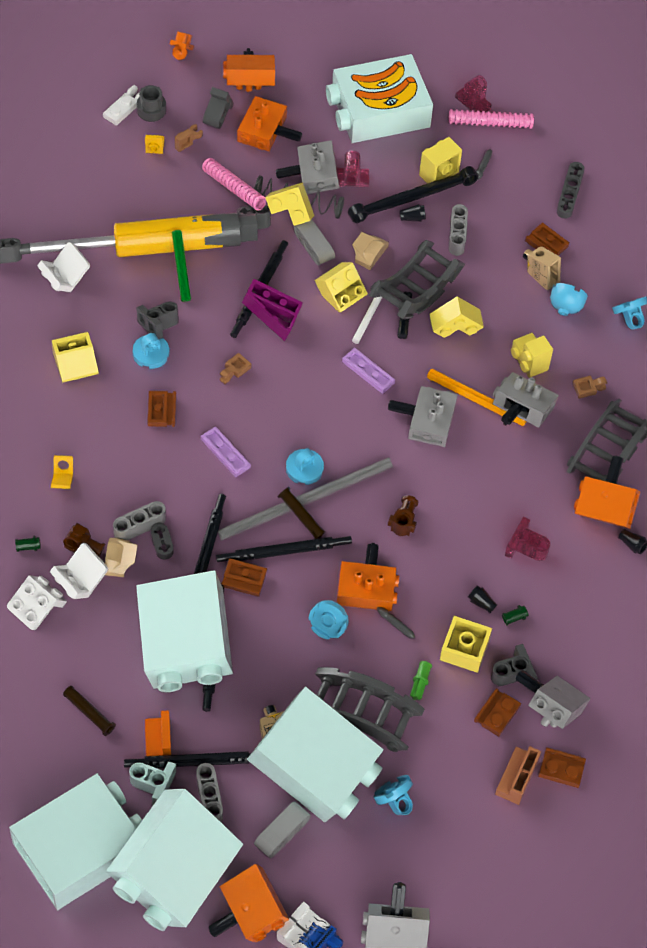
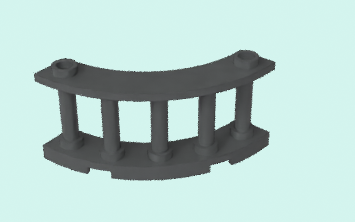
[369,240,465,319]
[566,399,647,481]
[315,667,425,752]

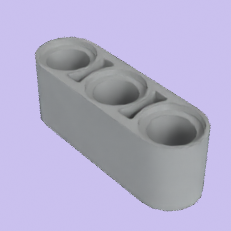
[449,204,468,256]
[294,219,335,265]
[113,501,166,540]
[196,763,223,823]
[254,801,311,858]

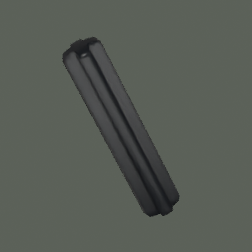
[398,291,412,339]

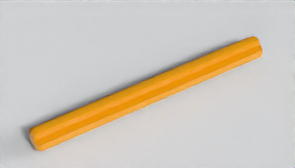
[427,369,527,426]

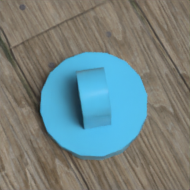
[612,296,647,330]
[132,333,170,369]
[286,448,324,485]
[308,600,349,639]
[373,775,413,815]

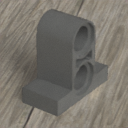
[203,87,234,129]
[136,302,179,339]
[491,644,538,686]

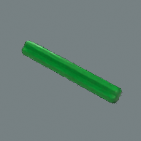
[172,230,191,302]

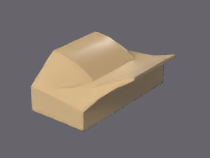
[352,232,389,270]
[105,537,138,577]

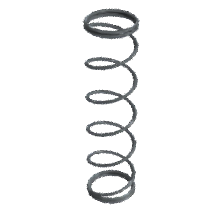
[254,175,344,219]

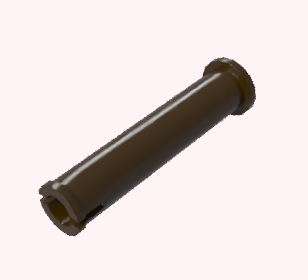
[278,487,325,539]
[63,686,116,736]

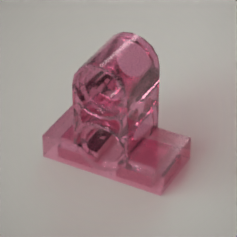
[455,75,492,113]
[337,151,369,187]
[505,517,550,561]

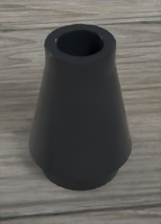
[400,204,426,222]
[618,529,647,554]
[468,585,498,613]

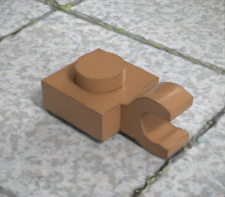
[175,124,203,152]
[219,353,252,384]
[573,375,607,399]

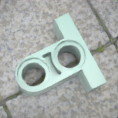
[129,761,176,806]

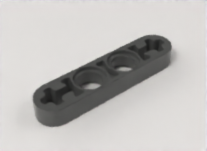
[557,162,585,219]

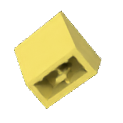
[314,262,368,312]
[52,332,99,383]

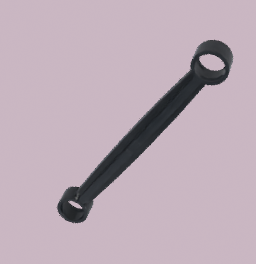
[348,166,479,223]

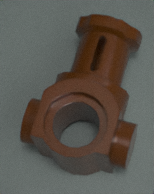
[388,495,419,536]
[63,523,106,557]

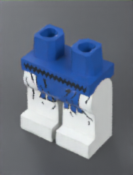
[277,901,343,948]

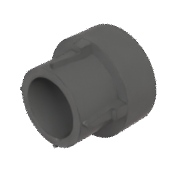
[137,85,166,122]

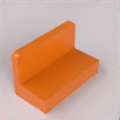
[145,710,171,756]

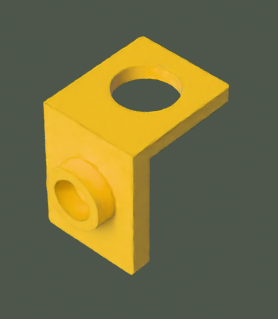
[145,135,165,154]
[51,455,73,489]

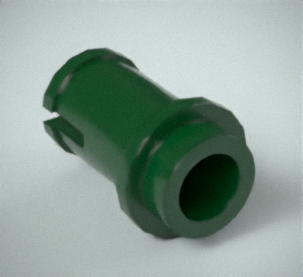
[15,536,41,552]
[502,605,529,626]

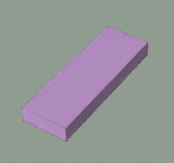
[342,347,395,394]
[201,426,251,478]

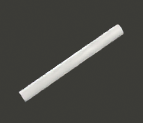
[352,296,382,344]

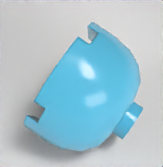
[550,283,588,316]

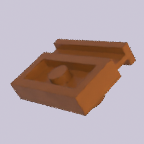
[525,222,570,256]
[147,391,176,427]
[221,558,267,597]
[474,688,521,737]
[539,747,586,788]

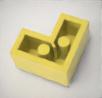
[265,182,315,226]
[429,296,484,338]
[511,333,553,378]

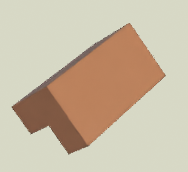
[495,746,541,805]

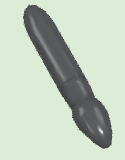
[476,149,492,180]
[377,607,415,639]

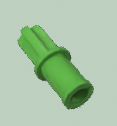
[410,661,432,700]

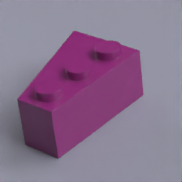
[242,279,303,341]

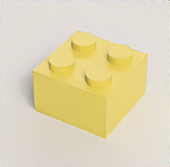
[419,137,462,184]
[440,616,492,673]

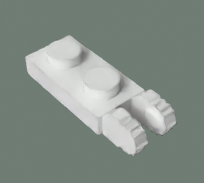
[103,85,140,126]

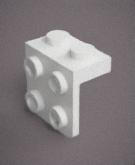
[37,242,90,292]
[50,543,108,599]
[7,575,67,630]

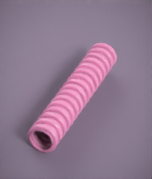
[448,109,534,129]
[202,158,266,210]

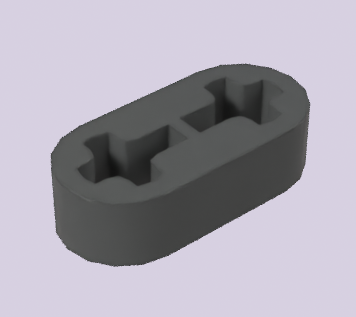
[151,523,173,560]

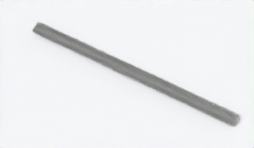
[217,457,393,541]

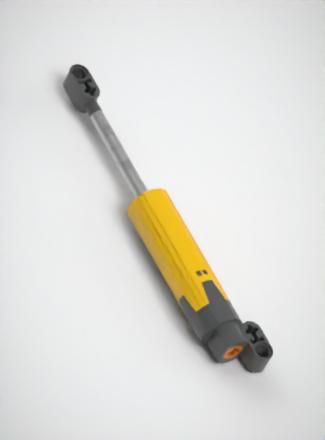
[0,205,271,264]

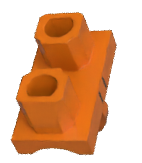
[170,31,194,60]

